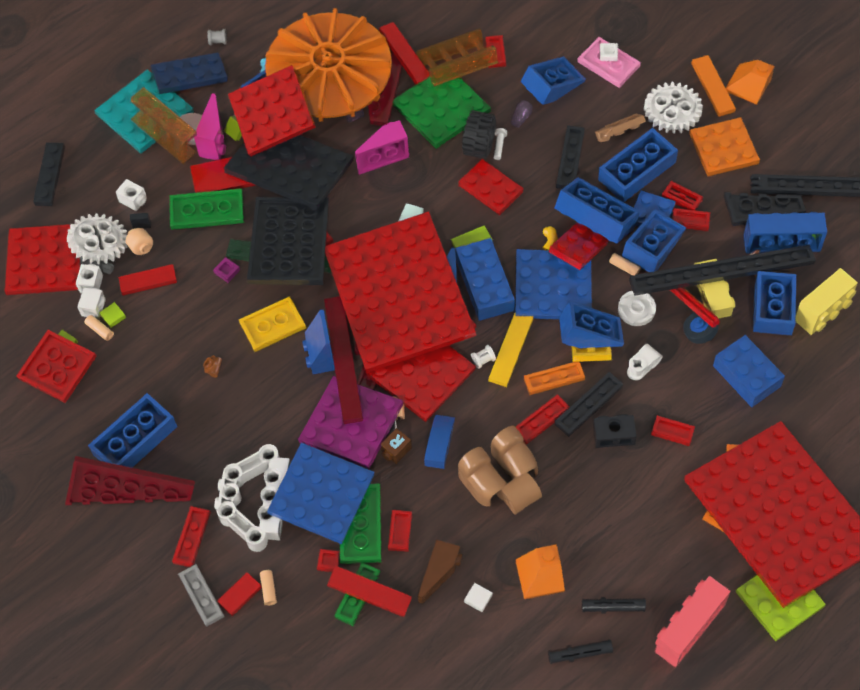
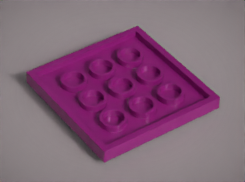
[298,376,403,469]

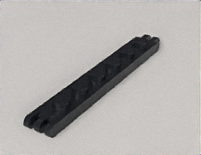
[750,174,860,197]

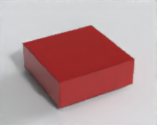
[317,549,340,572]

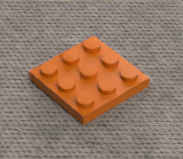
[689,117,760,177]

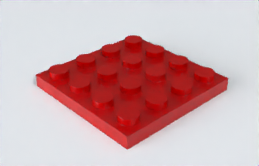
[228,65,316,156]
[5,224,81,295]
[367,345,476,422]

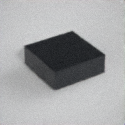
[130,213,151,229]

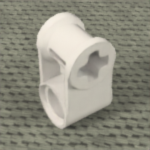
[627,344,662,380]

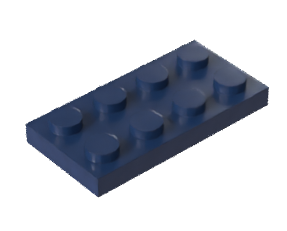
[151,52,227,94]

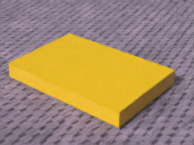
[239,296,306,352]

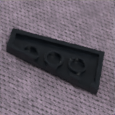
[724,192,806,226]

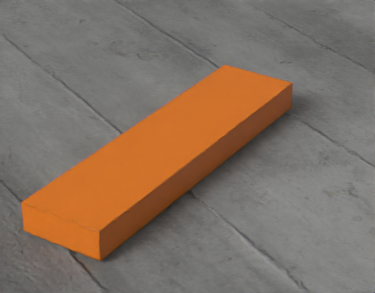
[691,55,736,117]

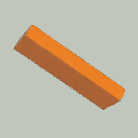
[524,362,585,395]

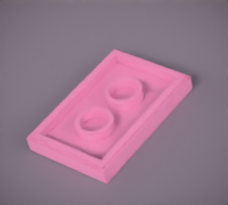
[578,37,641,88]

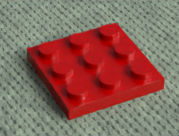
[16,330,97,403]

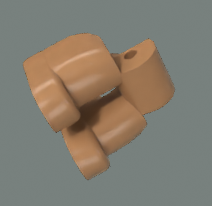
[458,426,542,515]

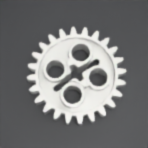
[644,82,703,134]
[67,213,127,265]

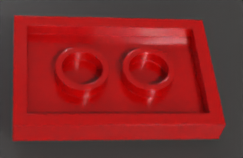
[459,159,523,215]
[549,223,609,270]

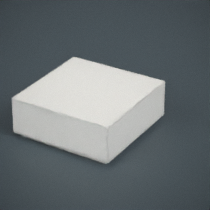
[600,43,618,61]
[464,583,493,612]

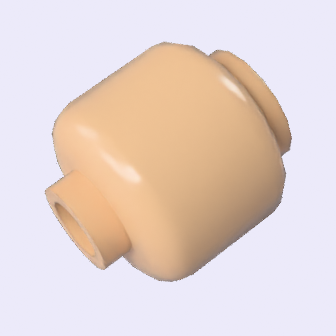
[126,228,153,255]

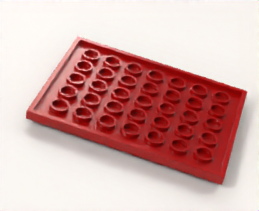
[325,211,477,373]
[684,421,860,608]

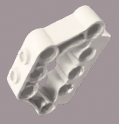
[215,444,291,552]

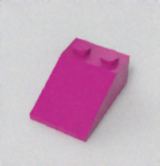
[194,94,226,160]
[355,120,409,175]

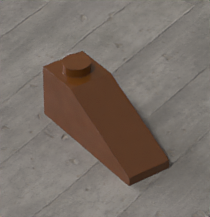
[418,540,463,604]

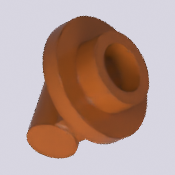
[203,355,222,378]

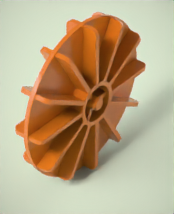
[265,8,392,122]

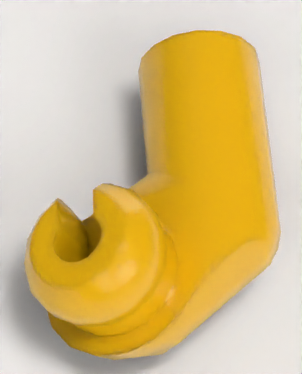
[542,226,558,250]

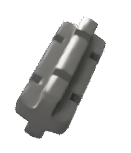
[79,256,114,274]

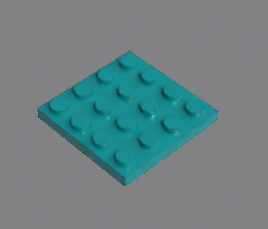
[94,69,194,153]

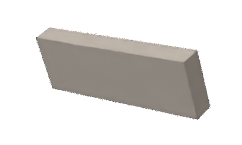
[178,564,225,627]

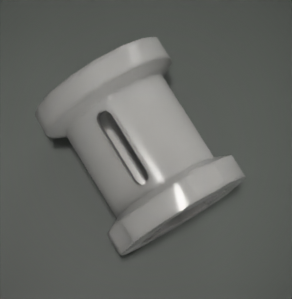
[208,29,227,45]

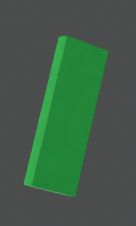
[334,562,381,626]

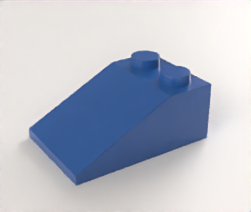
[521,56,586,105]
[622,209,686,272]
[559,301,624,348]
[302,309,335,374]

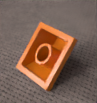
[726,60,775,104]
[516,545,565,599]

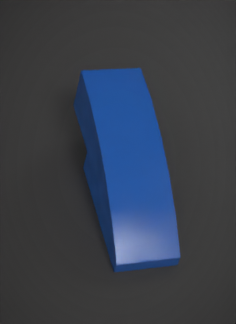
[424,415,455,469]

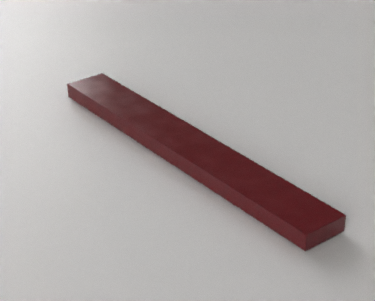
[324,296,363,424]

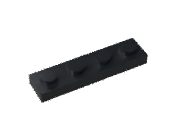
[556,125,585,189]
[33,142,65,206]
[555,372,623,437]

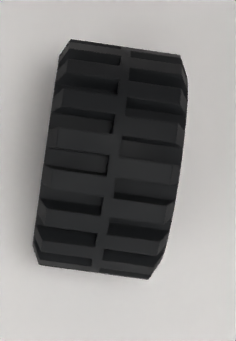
[462,110,496,159]

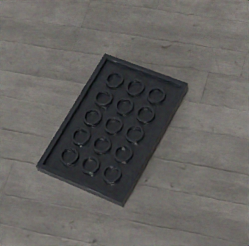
[224,135,354,210]
[247,197,329,285]

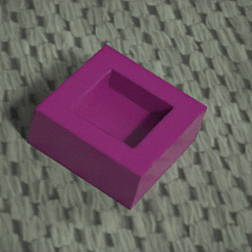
[213,257,240,283]

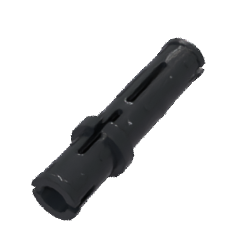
[582,597,646,614]
[548,639,613,664]

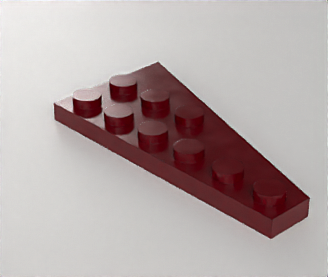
[368,39,409,126]
[65,456,195,505]

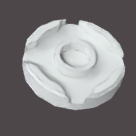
[618,291,656,326]

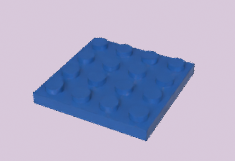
[515,249,592,319]
[267,443,374,544]

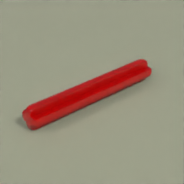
[670,287,720,327]

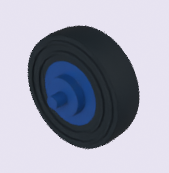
[683,312,719,344]

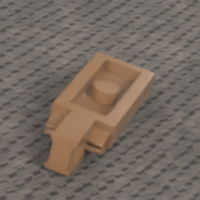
[595,114,646,142]

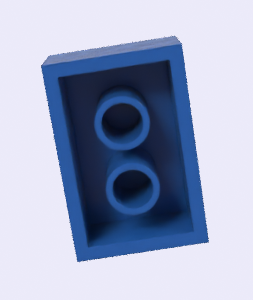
[753,271,796,335]
[713,335,785,408]

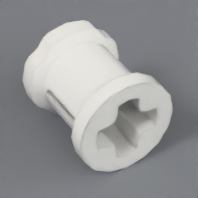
[471,345,496,369]

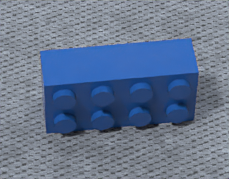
[598,128,678,202]
[555,177,640,244]
[743,212,827,253]
[455,238,515,321]
[88,393,177,468]

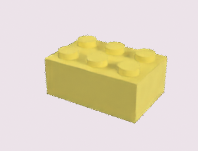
[795,268,858,335]

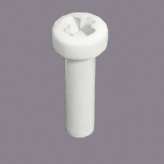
[494,128,507,160]

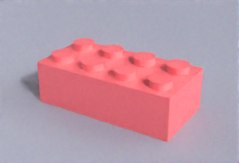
[655,576,730,668]

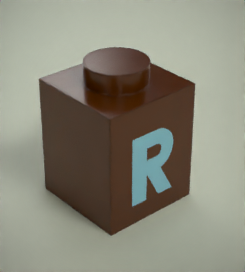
[380,428,412,464]

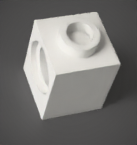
[116,179,147,211]
[76,264,103,293]
[77,288,106,319]

